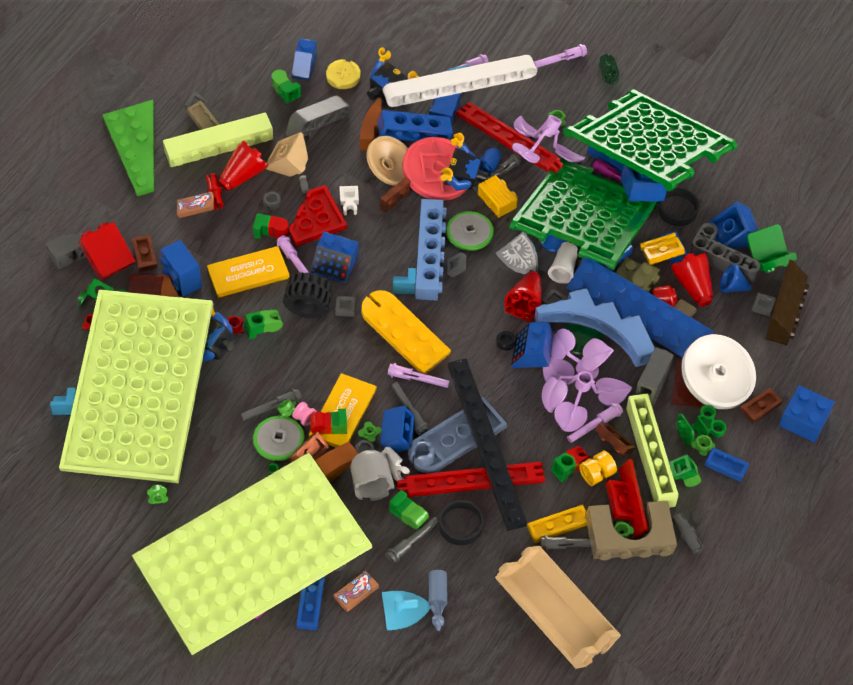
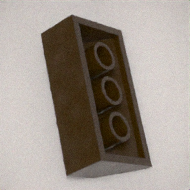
[765,259,809,345]

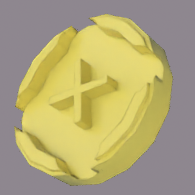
[326,59,361,90]

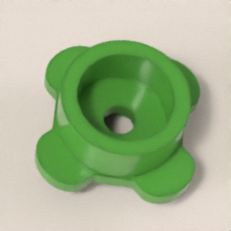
[548,110,566,127]
[277,399,297,418]
[358,422,382,443]
[691,435,715,456]
[147,485,168,504]
[614,521,634,539]

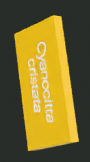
[207,246,289,298]
[309,373,377,448]

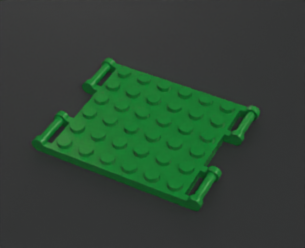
[563,89,737,191]
[509,157,659,270]

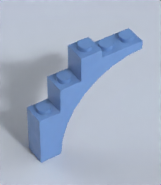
[534,288,655,367]

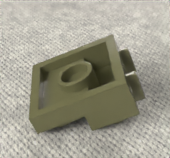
[615,257,661,293]

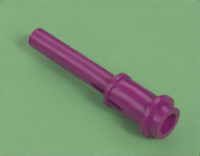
[592,159,622,182]

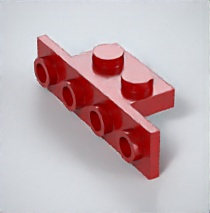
[606,459,648,539]

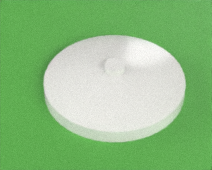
[682,334,756,409]

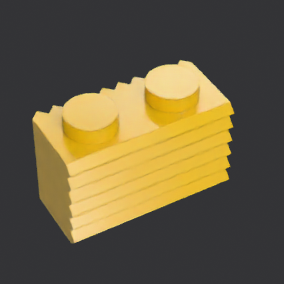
[478,175,518,218]

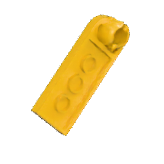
[361,290,451,374]

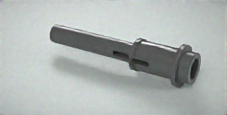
[473,153,522,193]
[392,382,429,436]
[241,388,302,421]
[385,517,439,564]
[540,535,591,552]

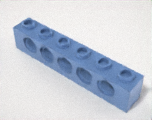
[415,199,447,301]

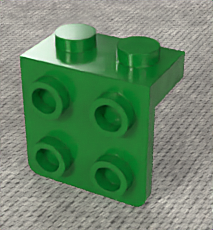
[747,224,797,273]

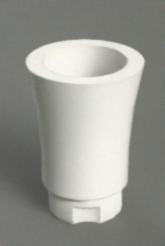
[548,242,578,284]

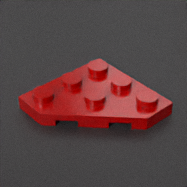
[289,185,347,247]

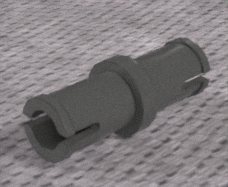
[672,513,704,554]

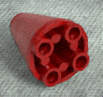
[218,140,268,191]
[671,253,713,307]
[504,271,542,322]

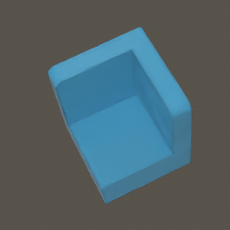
[393,268,416,294]
[50,388,76,415]

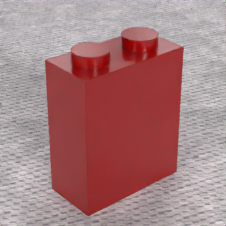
[79,222,135,281]

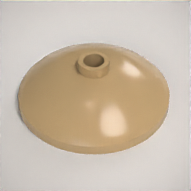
[367,136,408,186]

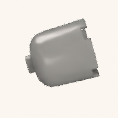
[350,450,394,501]

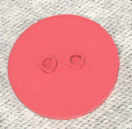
[402,137,467,201]

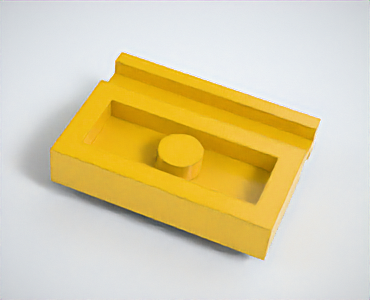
[640,233,685,265]

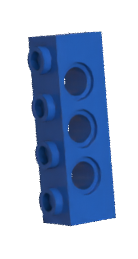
[377,110,453,142]

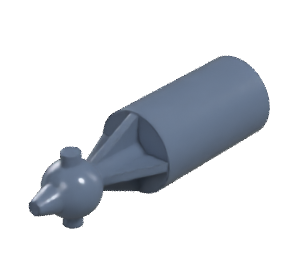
[428,570,447,631]

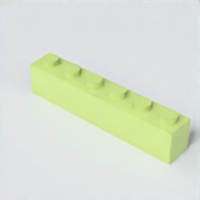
[163,112,273,167]
[626,393,678,508]

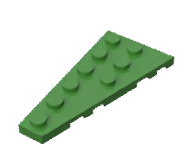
[103,100,154,197]

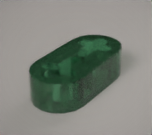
[599,54,619,84]

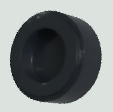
[496,331,516,351]

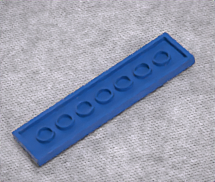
[566,257,714,358]

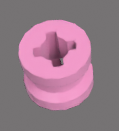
[292,402,317,427]

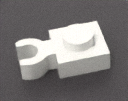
[340,186,359,215]
[382,447,410,481]

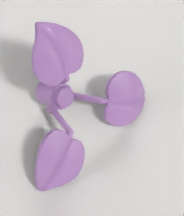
[512,115,586,163]
[542,329,614,413]
[543,357,632,432]

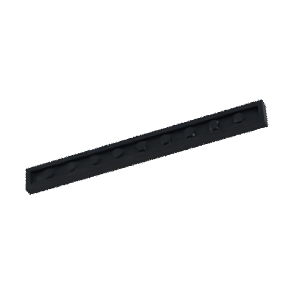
[448,358,527,531]

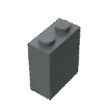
[635,347,674,408]

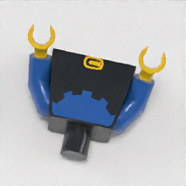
[367,47,419,102]
[441,133,489,191]
[202,309,236,362]

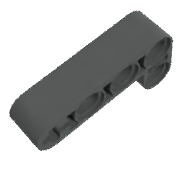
[286,95,352,145]
[690,223,760,283]

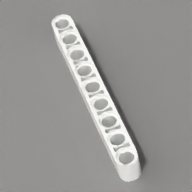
[383,55,537,107]

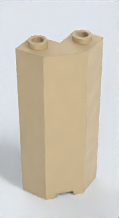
[495,546,621,669]

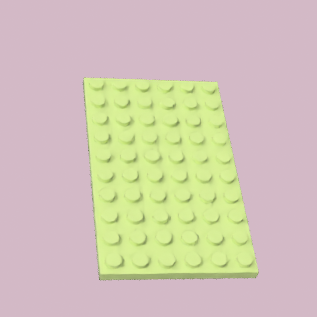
[59,290,213,483]
[132,453,372,655]

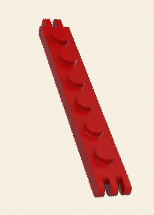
[456,102,563,173]
[396,462,546,497]

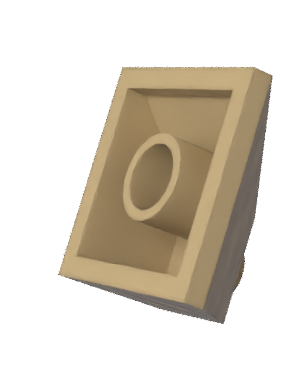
[266,132,308,177]

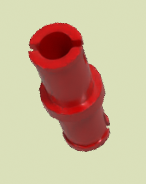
[205,173,224,210]

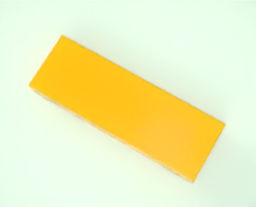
[527,505,587,543]

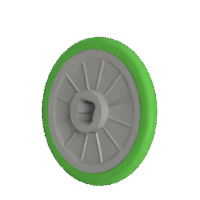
[446,211,494,251]
[253,416,305,461]

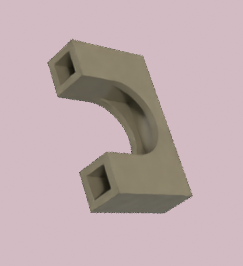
[585,501,677,560]

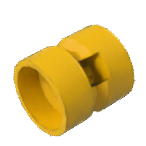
[579,451,617,486]

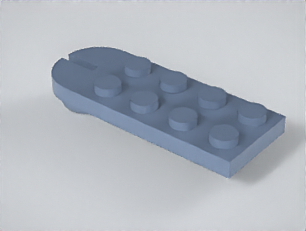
[408,397,507,474]

